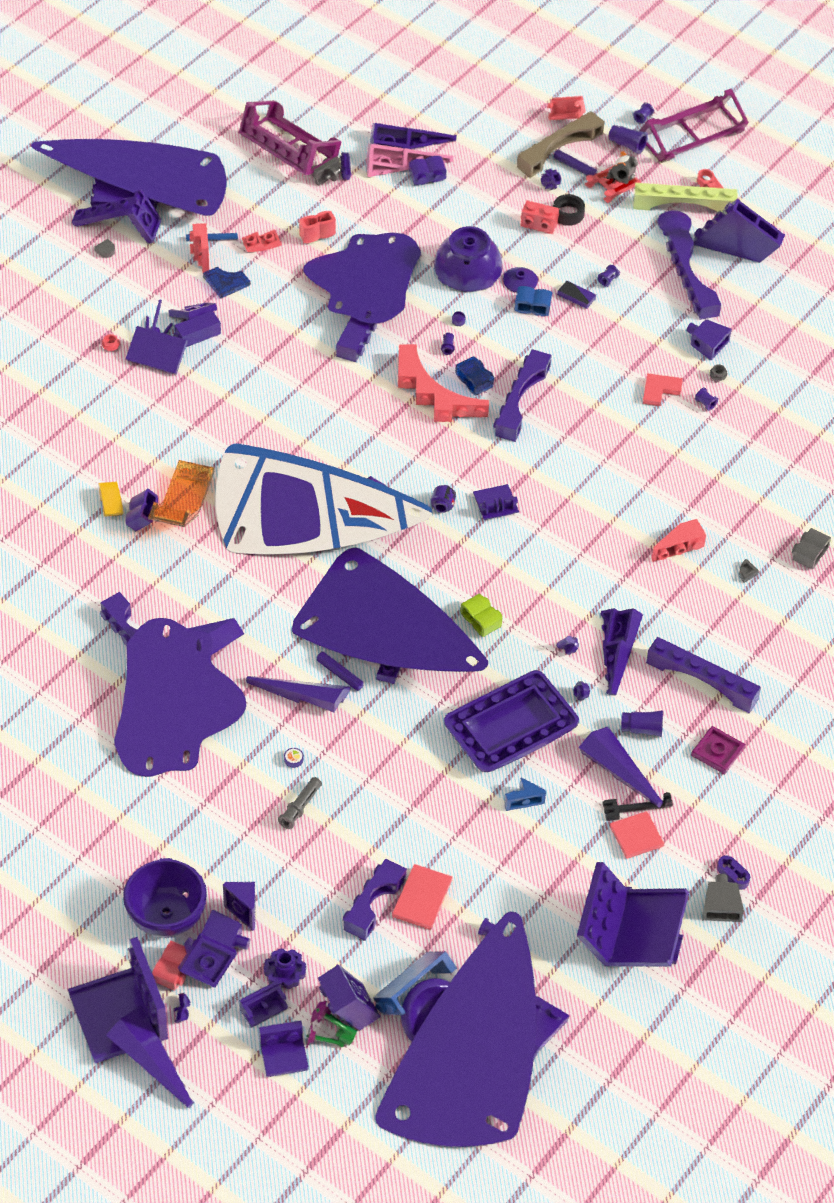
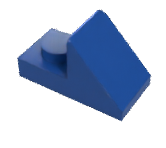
[504,777,546,811]

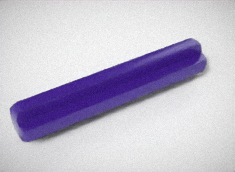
[553,149,598,176]
[316,651,364,691]

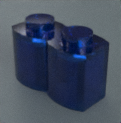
[455,356,495,396]

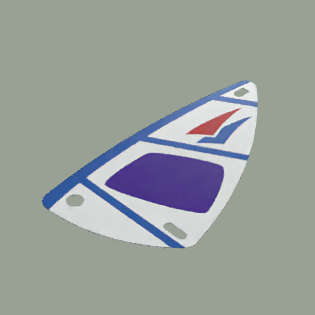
[215,443,432,554]

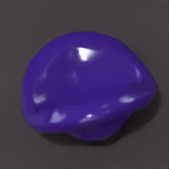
[401,978,450,1042]

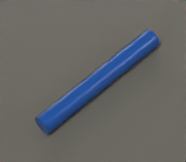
[186,233,238,241]

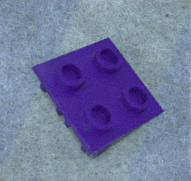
[473,484,519,520]

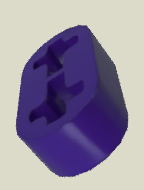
[717,855,751,890]

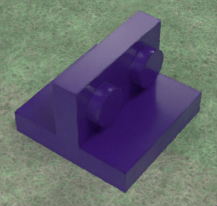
[178,933,237,988]

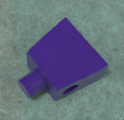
[686,319,732,361]
[201,909,251,951]

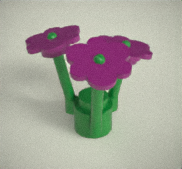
[305,1000,357,1049]

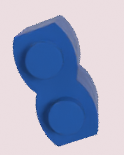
[514,286,553,316]

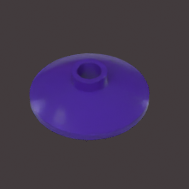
[503,267,538,293]

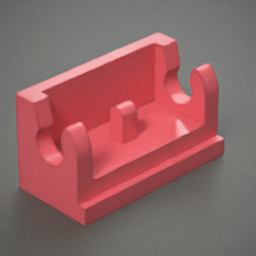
[547,96,586,120]

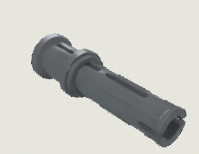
[278,777,322,830]

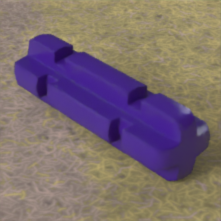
[340,152,352,180]

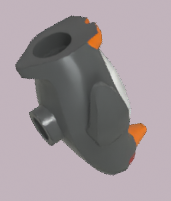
[608,151,639,184]

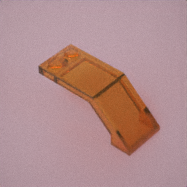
[148,460,215,527]

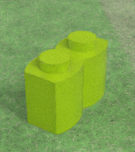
[460,594,503,637]

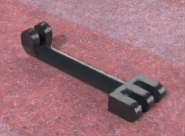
[602,792,673,821]

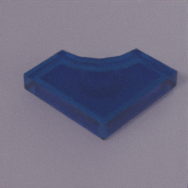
[203,266,251,299]

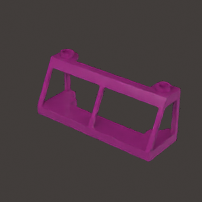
[639,88,749,162]
[238,100,342,175]

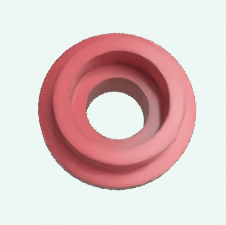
[102,334,120,351]

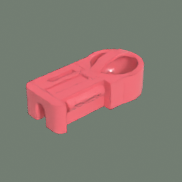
[696,169,723,188]

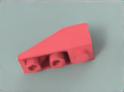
[652,519,706,562]

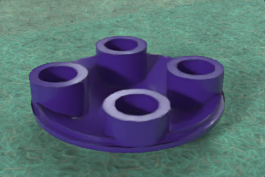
[658,210,692,237]

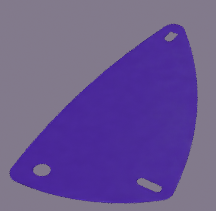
[31,139,227,216]
[292,547,489,672]
[375,911,536,1147]

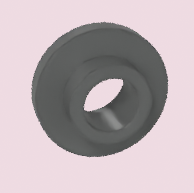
[709,364,728,381]

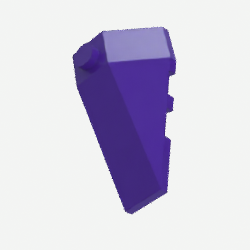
[168,618,245,655]

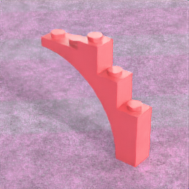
[398,344,489,422]

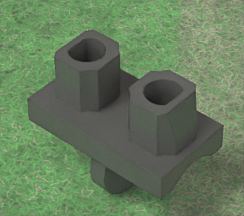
[311,156,341,186]

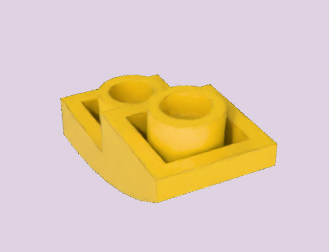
[98,481,124,517]

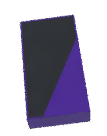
[557,280,597,309]

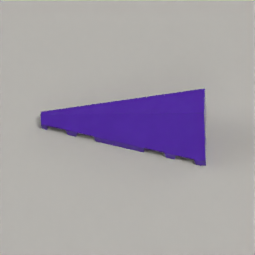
[370,123,457,149]
[600,608,644,696]
[579,726,663,807]
[106,1006,194,1108]

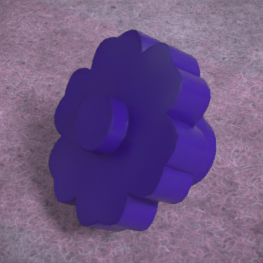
[264,948,307,990]

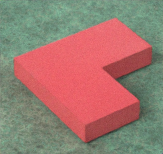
[643,373,683,406]

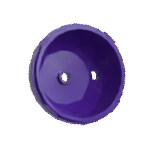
[434,226,503,292]
[123,858,207,938]

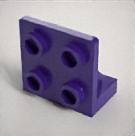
[259,1020,309,1077]

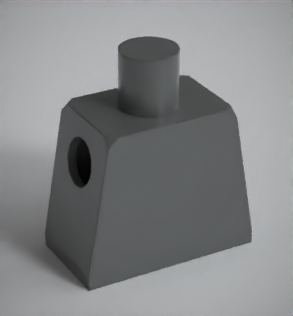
[702,874,744,922]

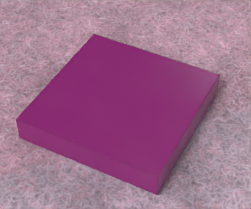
[691,726,746,775]

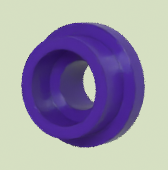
[573,681,590,701]

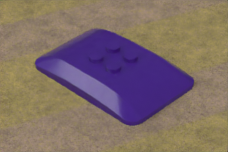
[444,670,579,773]

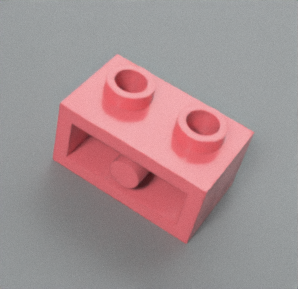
[520,200,559,234]

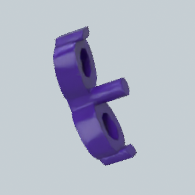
[174,992,191,1023]

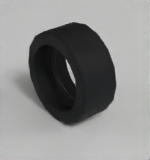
[553,194,585,226]

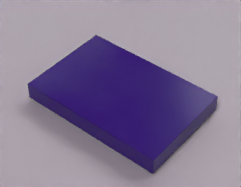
[126,326,188,375]

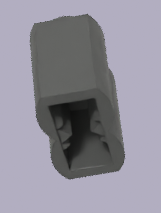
[792,528,831,569]

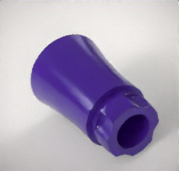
[608,125,648,154]
[621,710,663,738]

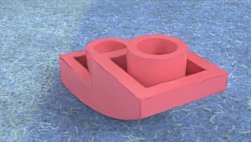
[241,229,282,252]

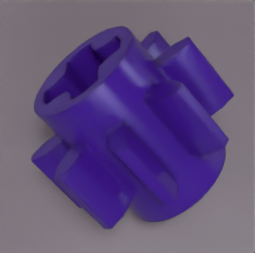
[540,168,561,190]

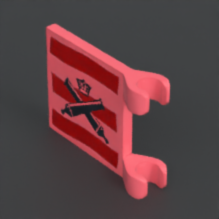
[585,165,641,203]

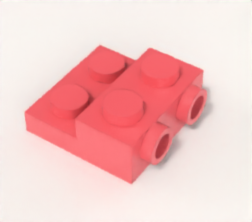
[189,223,209,273]

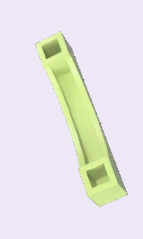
[633,183,738,212]

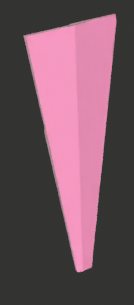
[366,144,454,177]

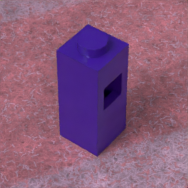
[173,311,221,347]

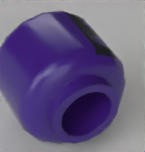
[430,485,456,513]

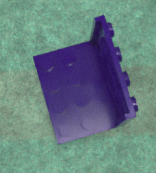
[576,862,690,967]
[68,937,168,1064]

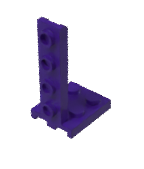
[72,190,162,244]

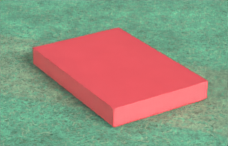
[392,864,453,930]

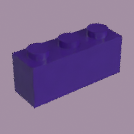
[336,312,377,362]

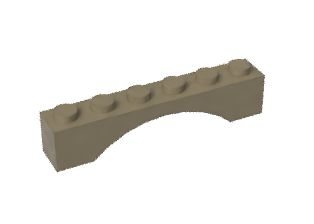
[517,111,605,178]

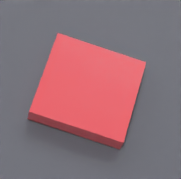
[610,811,664,859]

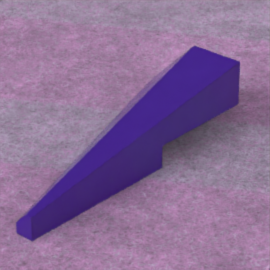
[246,676,351,713]

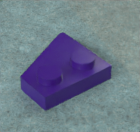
[168,302,217,320]

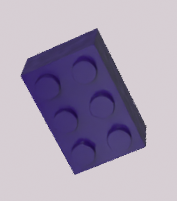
[317,964,381,1031]

